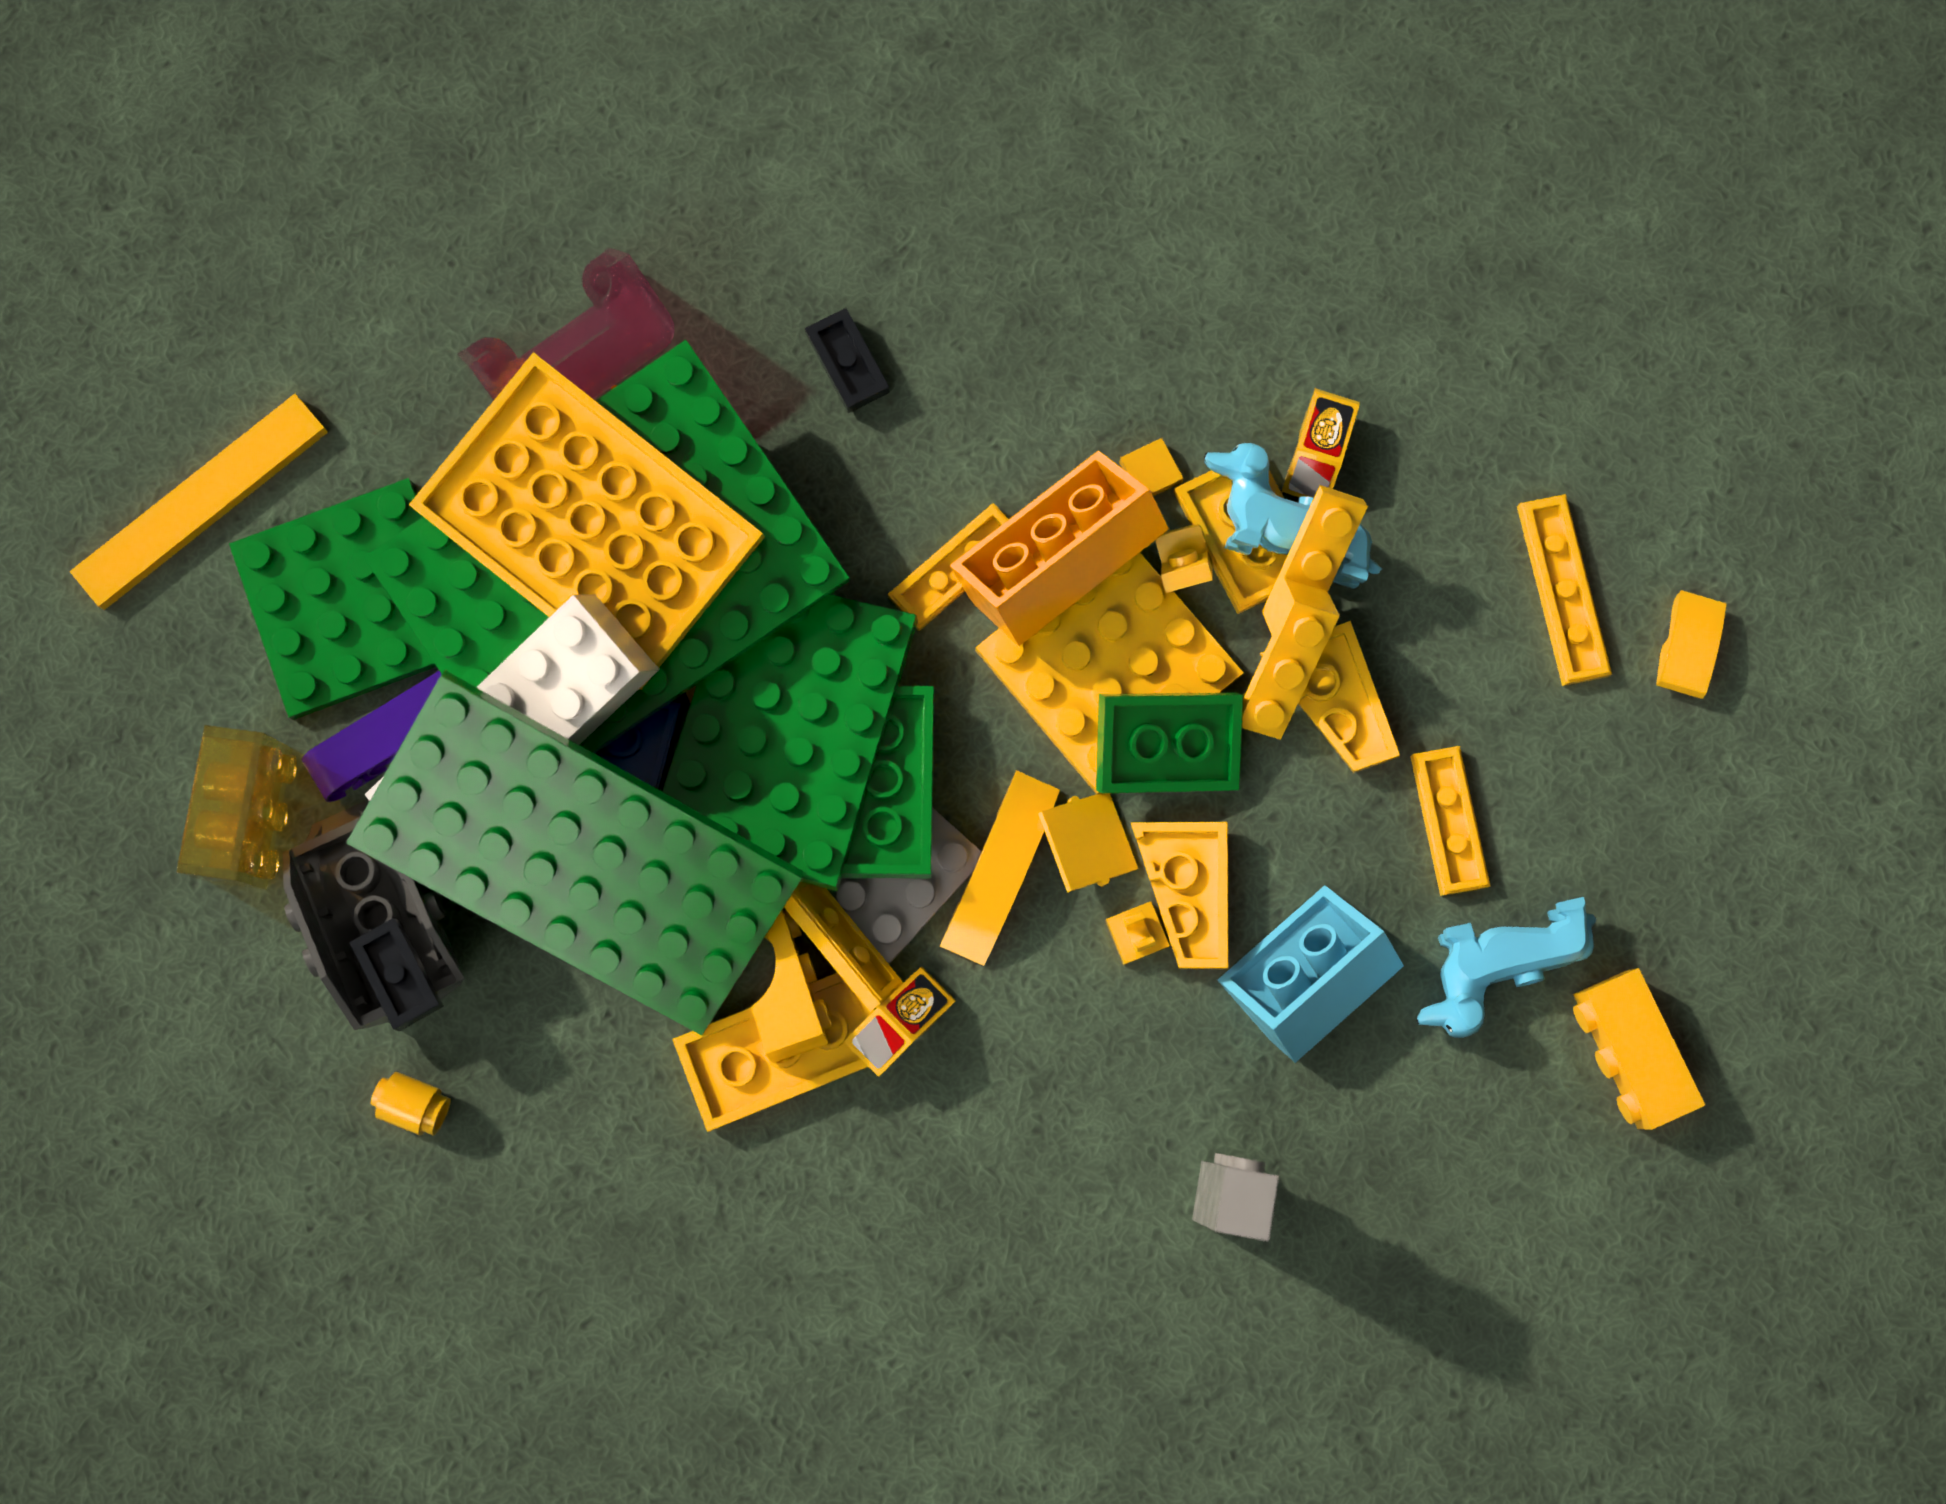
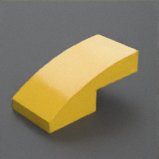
[1656,590,1726,699]

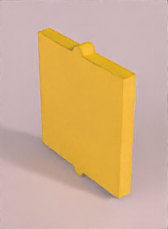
[1038,793,1138,893]

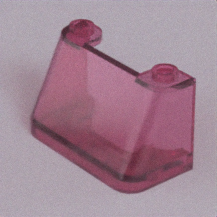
[457,248,674,401]

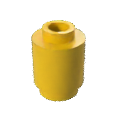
[371,1072,451,1136]

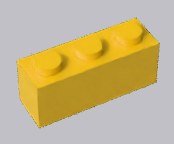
[1573,968,1705,1130]

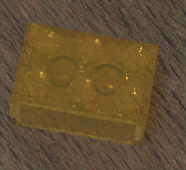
[176,725,297,890]

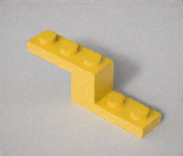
[1242,485,1368,740]

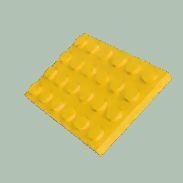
[409,352,765,690]

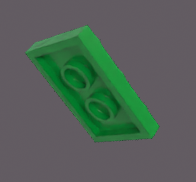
[1096,693,1243,794]

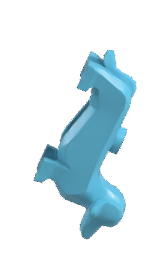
[1204,443,1382,588]
[1416,897,1596,1038]

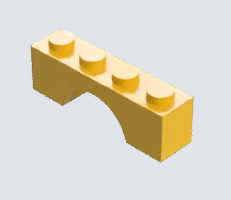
[751,907,833,1063]

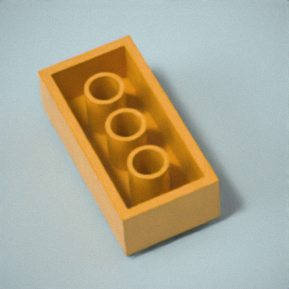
[950,450,1169,646]

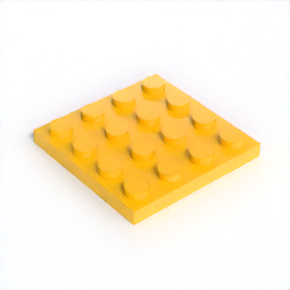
[975,552,1244,794]

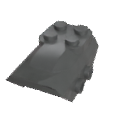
[282,801,465,1030]

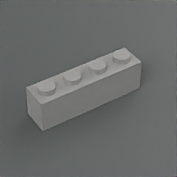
[1192,1153,1278,1241]

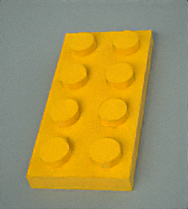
[672,973,874,1132]

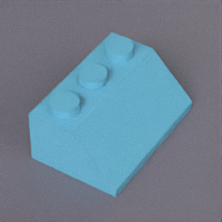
[1218,885,1404,1063]

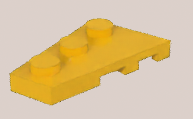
[1260,621,1400,773]
[1130,822,1229,969]

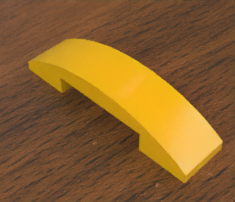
[939,770,1060,966]

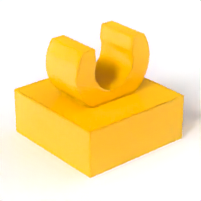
[1105,901,1169,965]

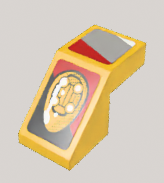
[1282,388,1360,498]
[844,967,956,1077]

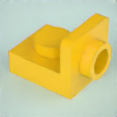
[1155,524,1213,593]

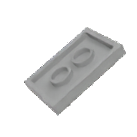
[826,807,981,965]

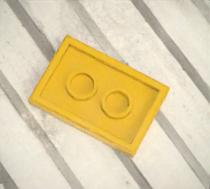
[1173,470,1288,614]

